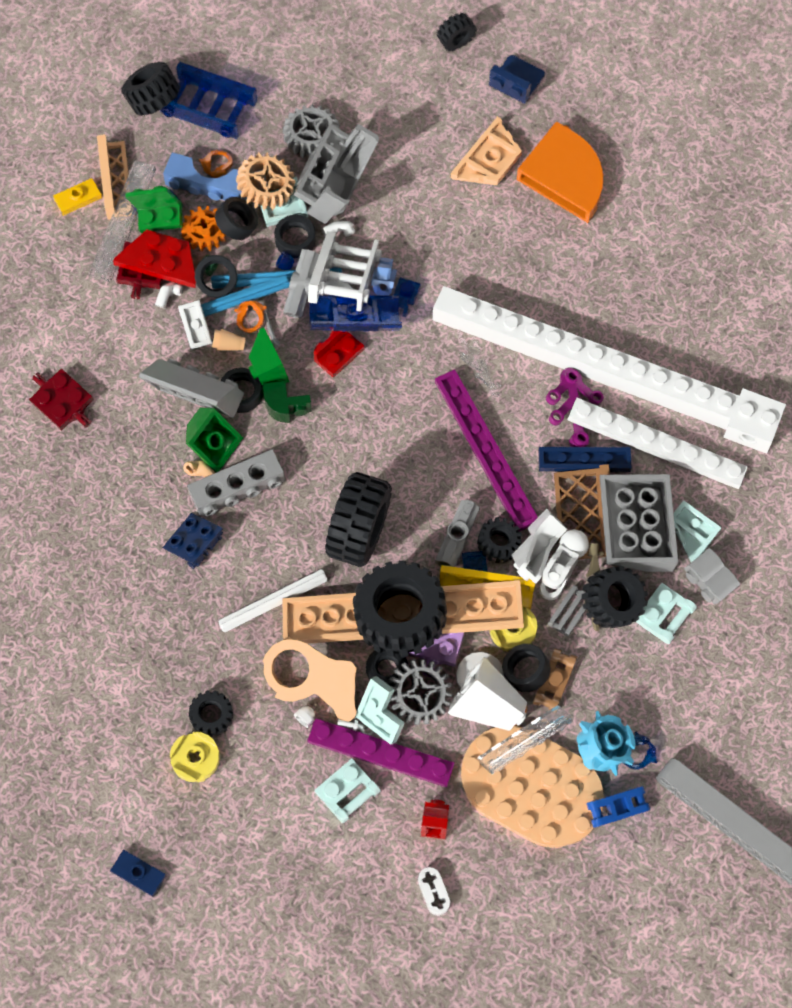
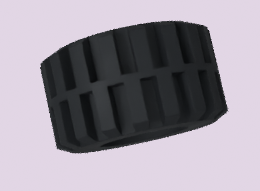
[121,61,180,116]
[581,566,648,629]

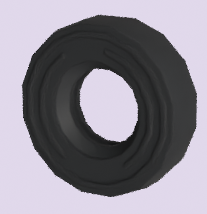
[366,650,408,687]

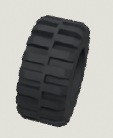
[325,472,392,567]
[353,560,447,657]

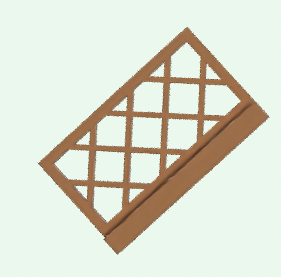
[554,464,610,560]

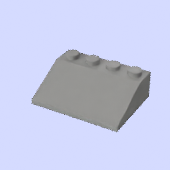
[599,474,678,572]

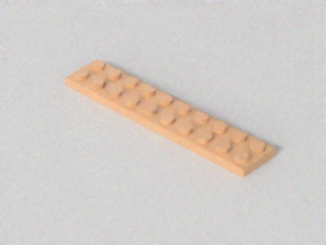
[282,580,524,644]

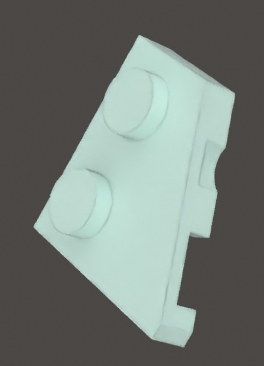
[673,500,721,562]

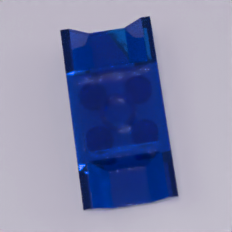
[309,295,402,332]

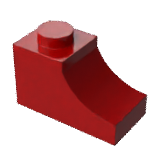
[421,799,450,839]

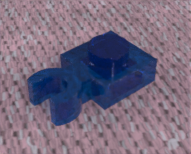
[391,277,421,317]

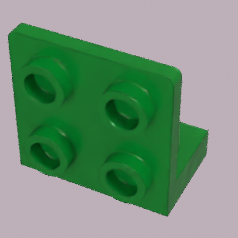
[125,186,183,233]

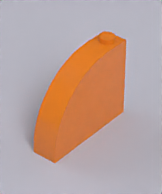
[517,121,603,223]

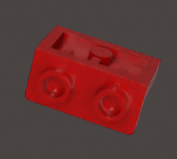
[313,324,365,378]

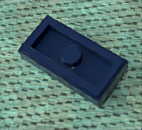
[110,849,167,897]

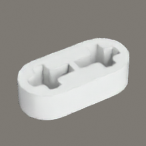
[418,867,450,916]

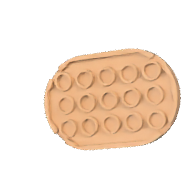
[461,726,604,848]

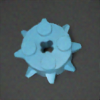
[576,711,635,776]

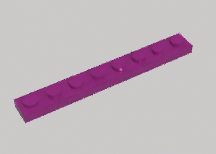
[435,369,538,532]

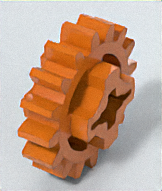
[181,206,226,252]

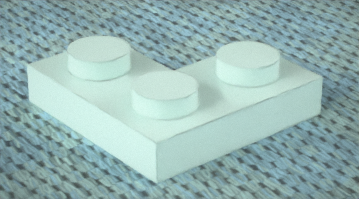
[355,676,405,744]

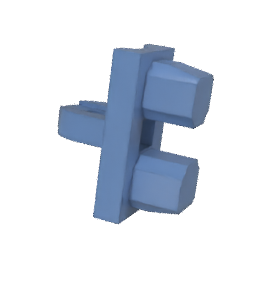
[371,257,397,297]

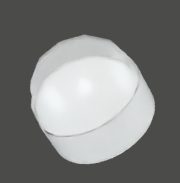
[294,706,315,728]

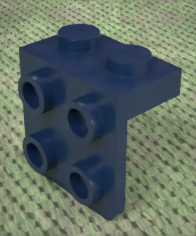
[489,55,545,104]

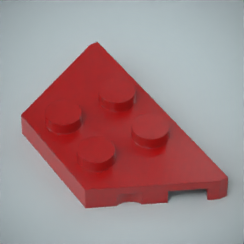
[113,229,196,288]

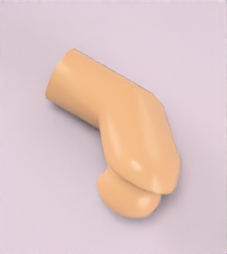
[183,461,215,478]

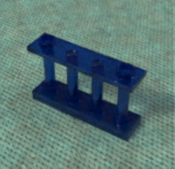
[160,61,258,139]

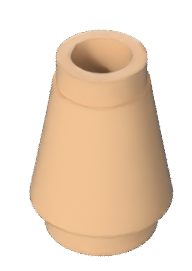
[212,329,246,351]

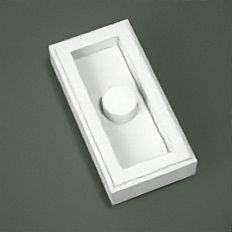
[178,300,213,350]

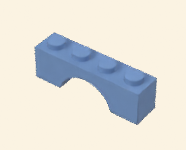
[163,153,247,201]

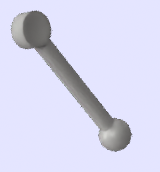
[264,308,280,348]

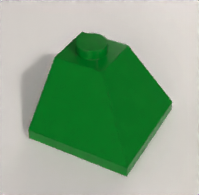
[248,327,290,385]
[186,407,243,473]

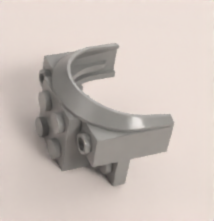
[293,124,379,224]

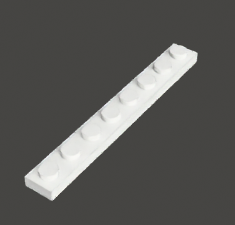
[568,398,748,489]

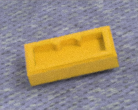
[53,178,102,216]

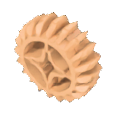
[236,152,295,210]

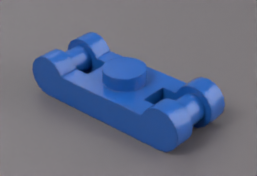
[586,786,650,827]

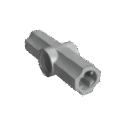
[283,249,319,319]
[435,500,480,567]

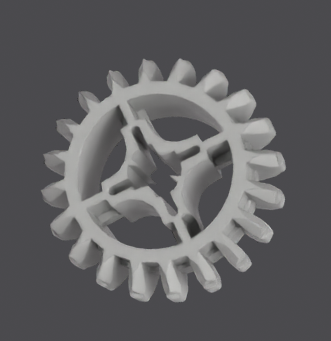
[283,104,339,158]
[389,659,453,725]

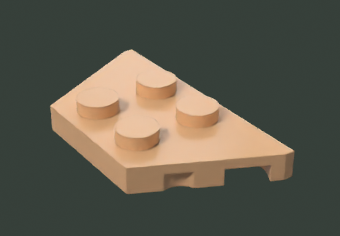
[451,116,522,185]

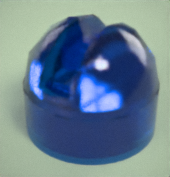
[276,251,294,271]

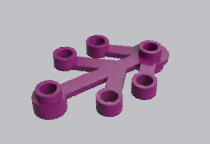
[546,368,604,447]

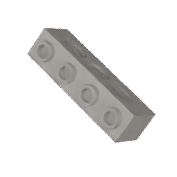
[187,449,285,517]

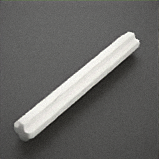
[218,569,327,632]

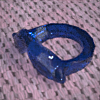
[625,731,657,770]

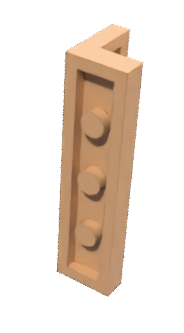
[97,135,134,219]

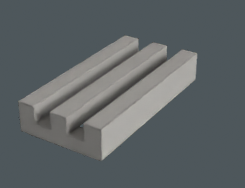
[548,585,587,637]

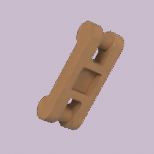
[533,648,577,713]

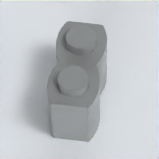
[684,548,740,605]

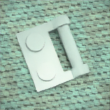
[636,583,697,644]
[314,758,381,824]

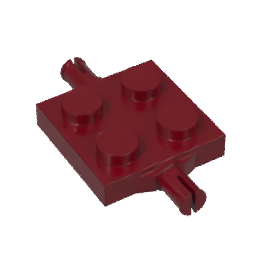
[116,230,163,300]
[29,368,94,431]

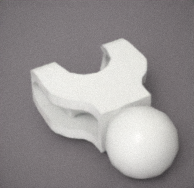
[540,529,589,600]

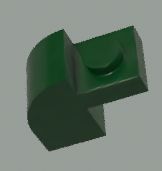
[263,381,312,423]

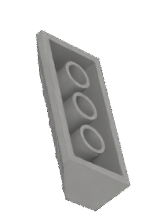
[139,358,244,418]

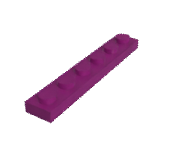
[307,718,454,788]

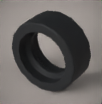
[215,197,259,240]
[274,215,316,258]
[195,255,238,298]
[221,367,263,413]
[502,643,551,692]

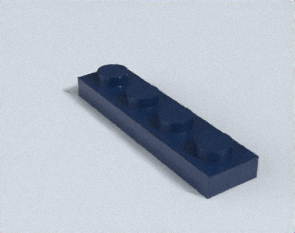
[538,447,632,472]

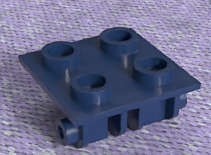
[162,513,223,569]

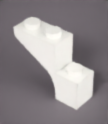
[512,509,567,584]

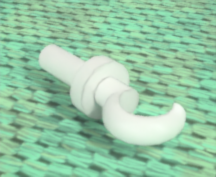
[337,719,374,736]

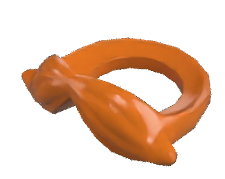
[199,150,233,178]
[234,300,267,333]

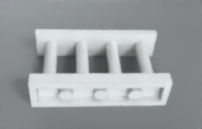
[308,231,382,311]

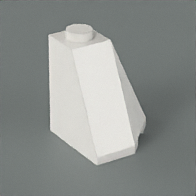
[448,657,527,731]

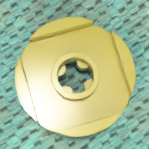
[489,607,537,652]
[170,732,220,782]

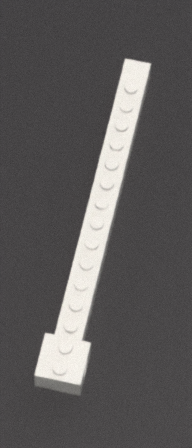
[433,286,786,454]

